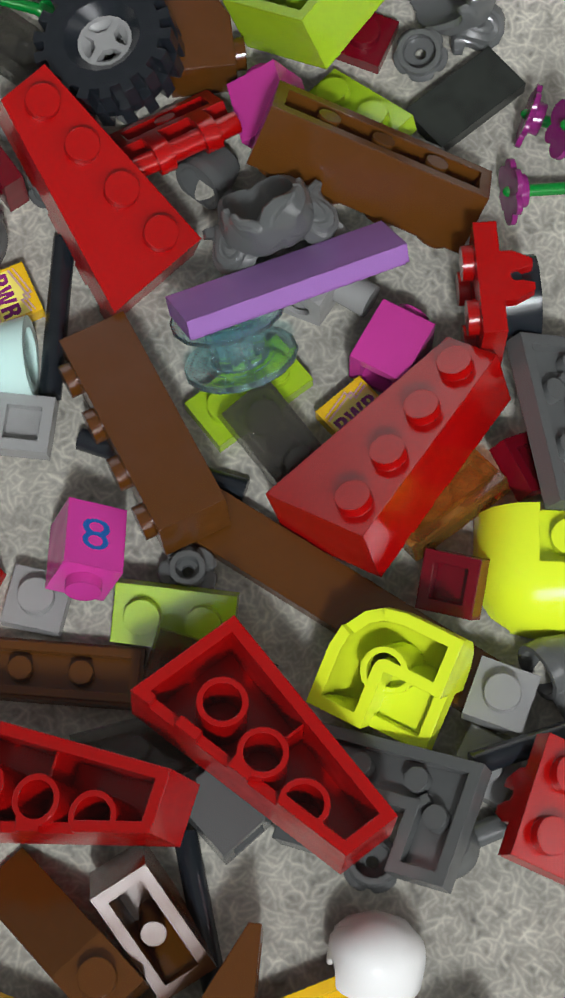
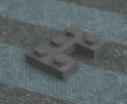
[506,332,565,510]
[272,722,492,894]

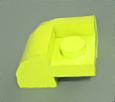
[473,502,565,639]
[306,607,474,750]

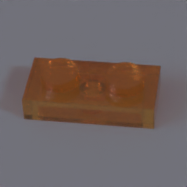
[403,448,510,562]

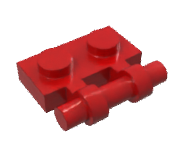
[109,90,243,177]

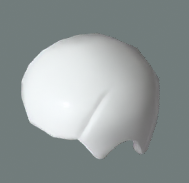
[326,910,426,998]

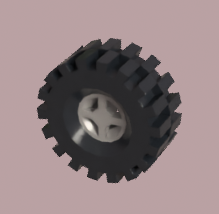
[33,0,185,127]

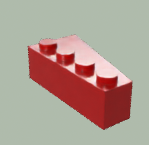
[0,64,202,319]
[265,337,511,578]
[130,615,398,875]
[0,721,200,847]

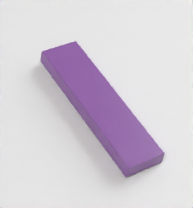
[165,221,410,340]

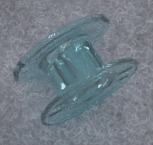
[169,308,299,395]

